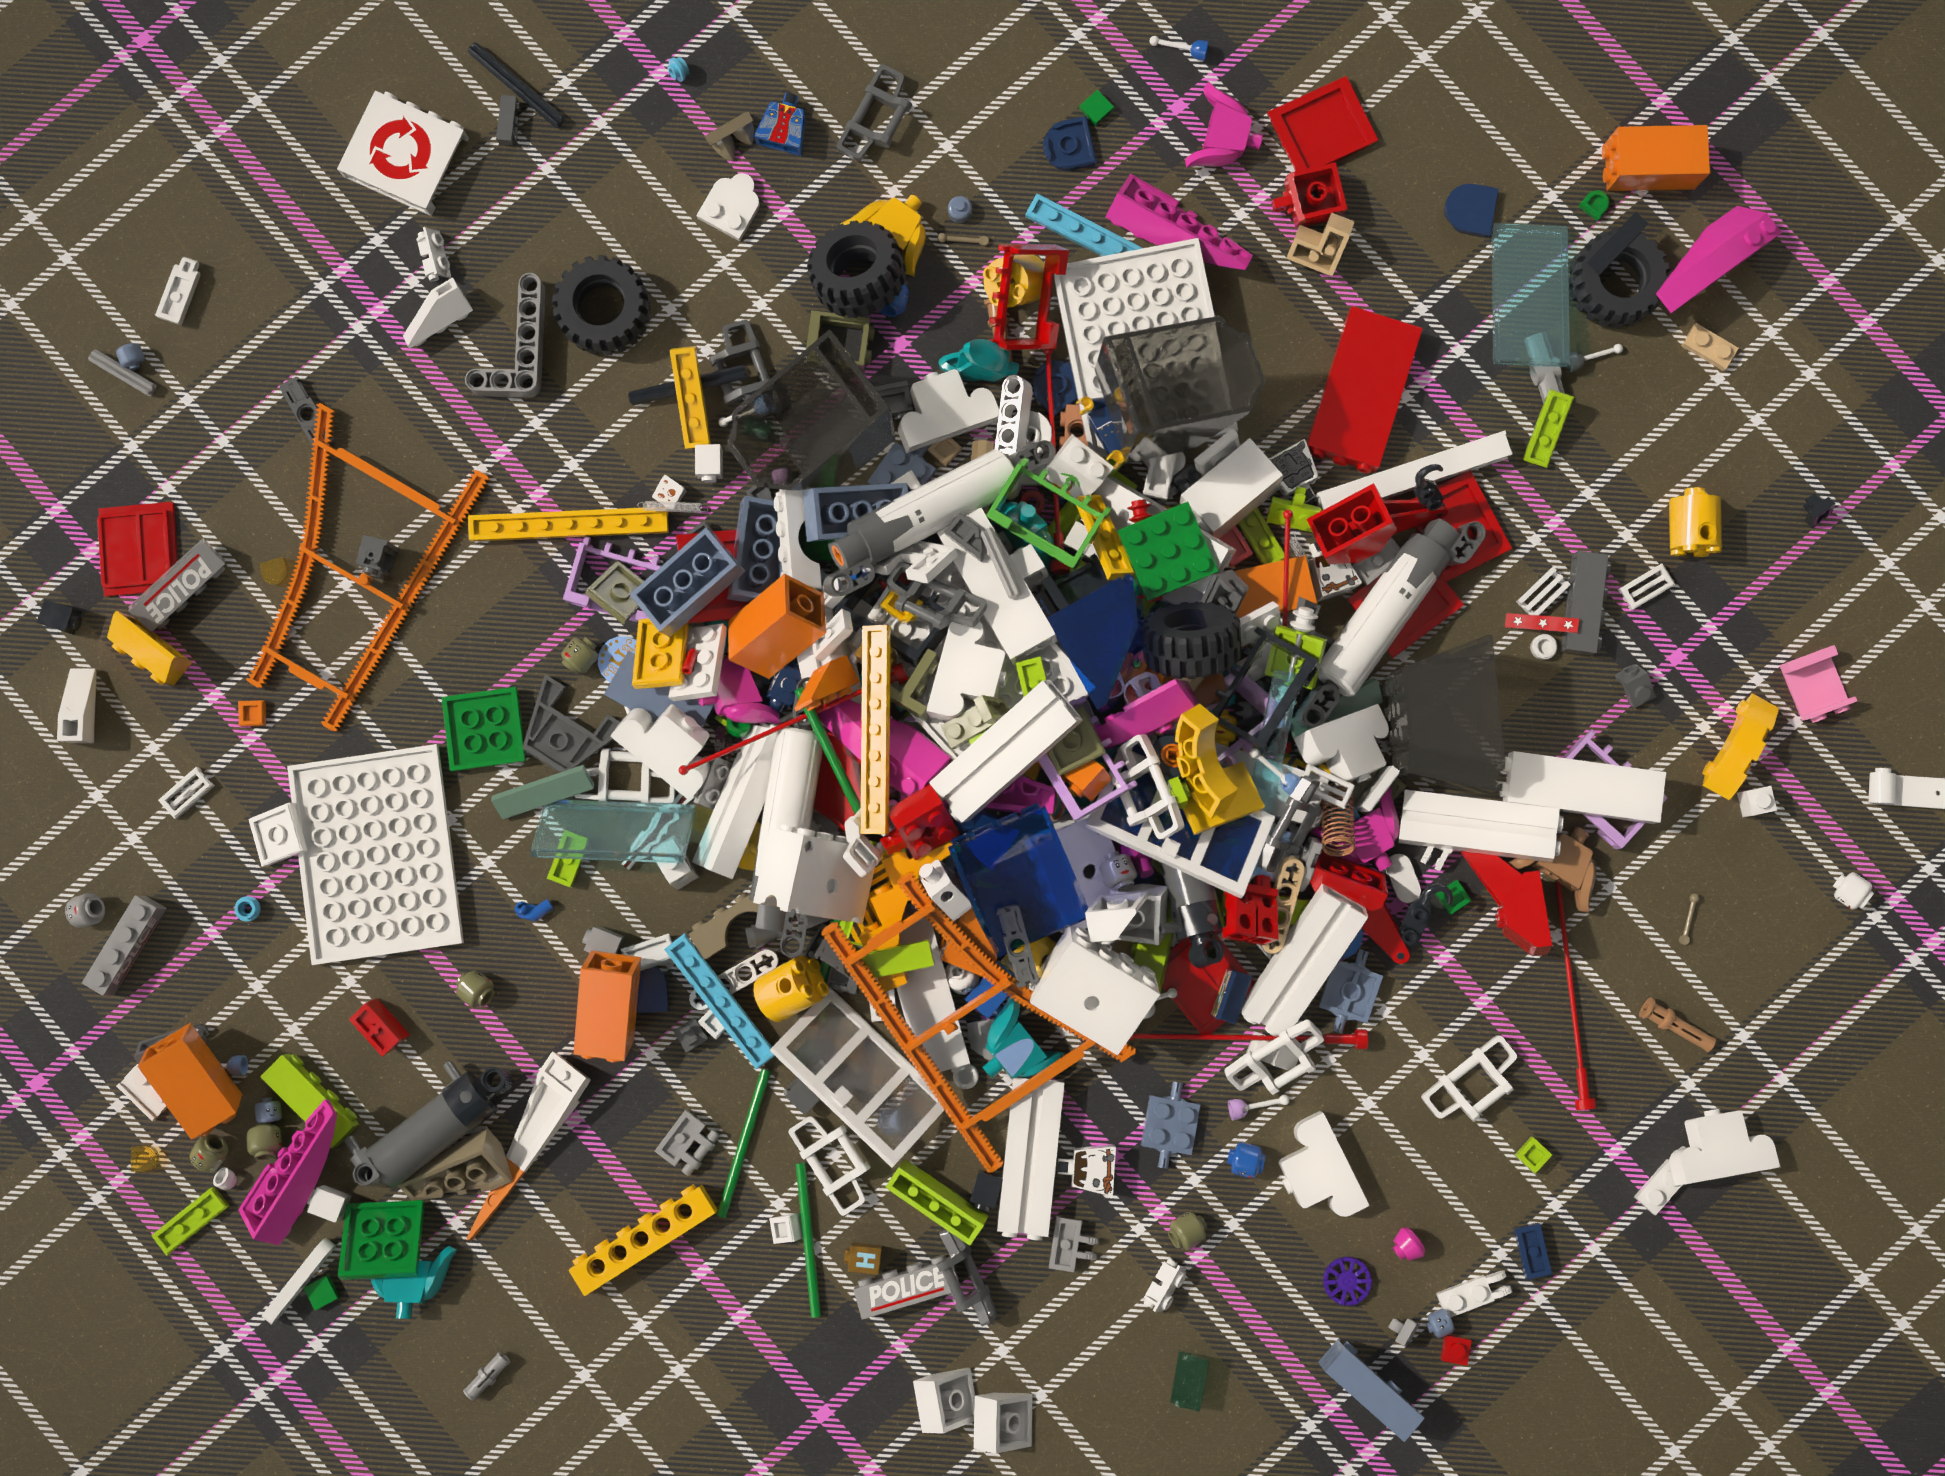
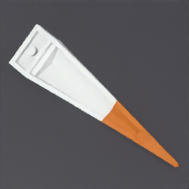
[467,1052,591,1241]

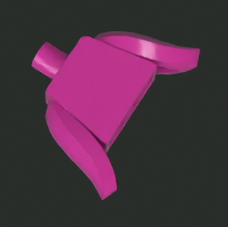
[1185,82,1263,168]
[697,654,780,724]
[1311,785,1400,871]

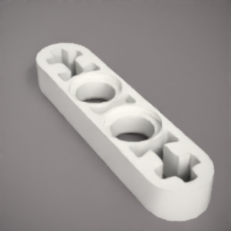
[689,950,779,1010]
[262,1238,336,1325]

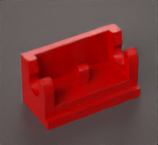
[349,998,410,1057]

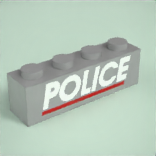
[129,538,225,632]
[82,895,167,996]
[853,1255,961,1319]

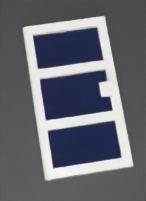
[1085,746,1275,898]

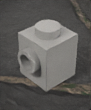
[582,925,624,954]

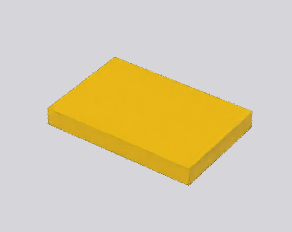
[632,618,689,689]
[1182,761,1265,835]

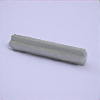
[88,350,157,396]
[981,528,1021,599]

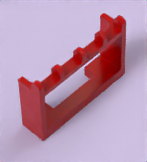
[987,244,1069,350]

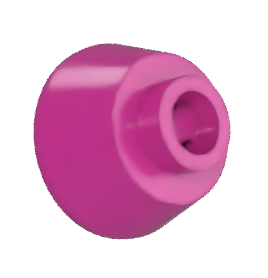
[1392,1227,1426,1261]

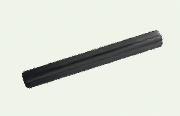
[468,42,565,128]
[628,365,748,405]

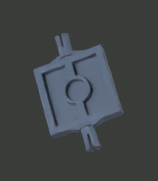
[867,442,937,492]
[1318,949,1383,1034]
[1141,1081,1200,1169]

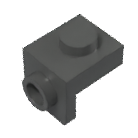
[1615,664,1656,708]

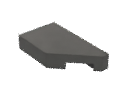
[944,513,983,562]

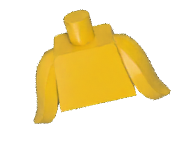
[841,195,926,277]

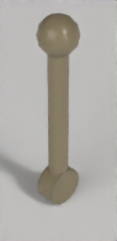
[937,233,989,247]
[1679,894,1700,945]

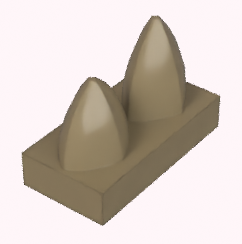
[704,112,754,161]

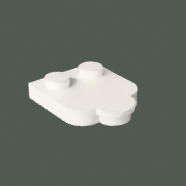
[696,173,760,241]

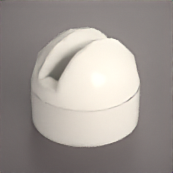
[213,1167,237,1190]

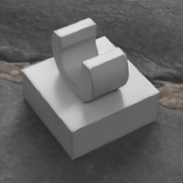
[1388,1318,1420,1347]

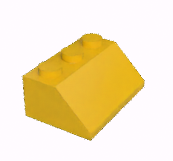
[107,611,192,686]

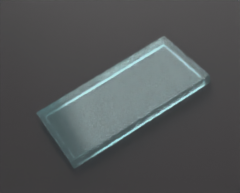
[1492,223,1570,367]
[530,800,695,863]

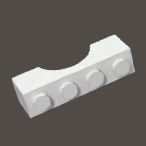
[774,489,822,590]

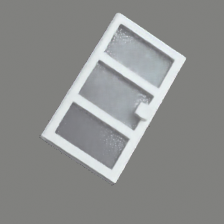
[770,987,944,1167]

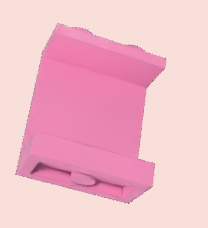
[1779,645,1857,723]

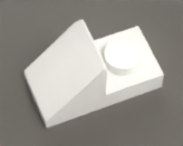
[1246,1031,1298,1071]

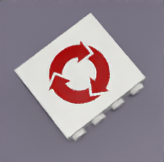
[337,91,469,216]

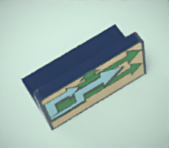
[1210,967,1252,1024]

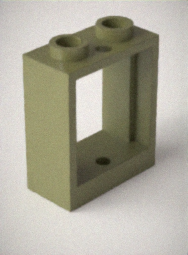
[805,310,875,372]

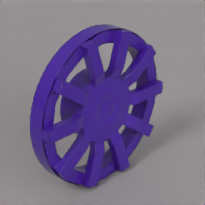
[1323,1256,1372,1306]

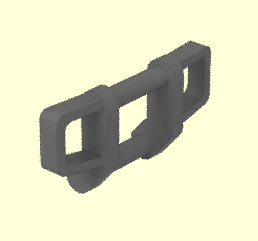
[836,64,912,161]
[709,319,781,419]
[887,562,988,629]
[1257,775,1323,873]
[936,1228,997,1326]

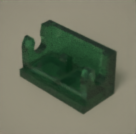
[1170,1350,1209,1412]

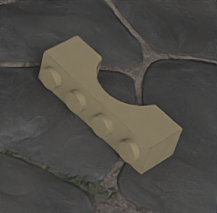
[689,892,759,960]

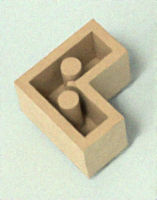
[1286,213,1354,276]

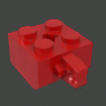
[1271,162,1347,229]
[880,784,959,861]

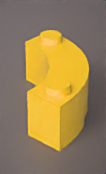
[1702,693,1779,800]
[1175,704,1239,818]

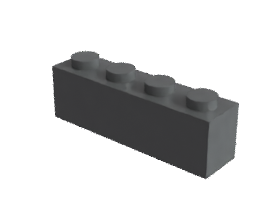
[1561,551,1611,656]

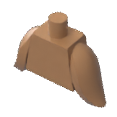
[1508,827,1596,913]

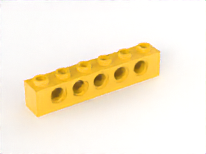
[569,1184,718,1296]

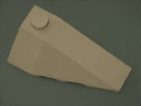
[398,1128,512,1201]

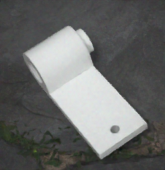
[1868,768,1945,809]

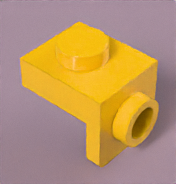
[879,590,923,624]

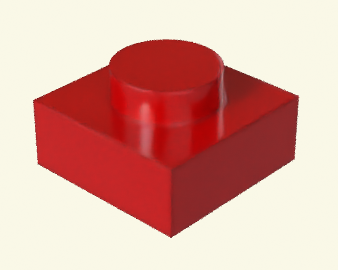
[1440,1335,1472,1366]

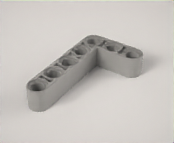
[465,273,545,397]

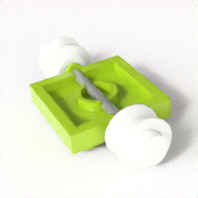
[1264,607,1327,708]

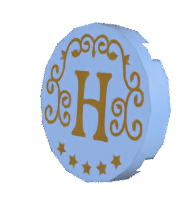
[598,636,636,682]

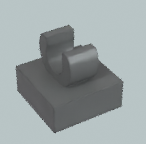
[673,1017,709,1053]

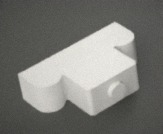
[898,369,1000,453]
[926,616,1008,721]
[611,704,710,800]
[1294,704,1389,786]
[1670,1109,1780,1186]
[1278,1111,1369,1217]

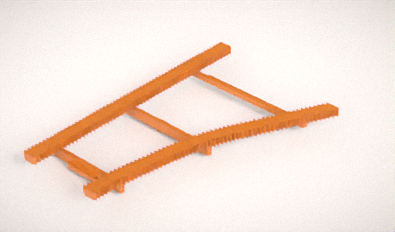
[246,403,490,732]
[821,872,1136,1173]

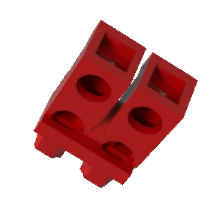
[1222,871,1279,945]

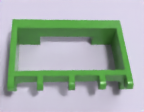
[986,457,1112,570]

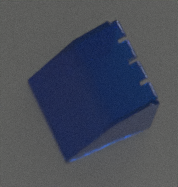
[1047,574,1145,718]
[948,802,1088,958]

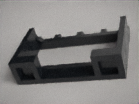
[834,573,949,668]
[1208,627,1320,753]

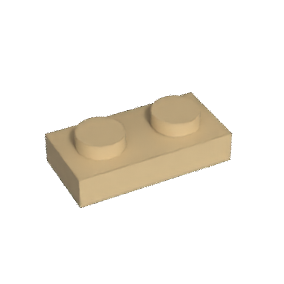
[1681,323,1739,371]

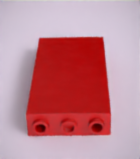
[1307,306,1423,474]

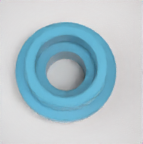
[667,57,689,82]
[235,896,261,921]

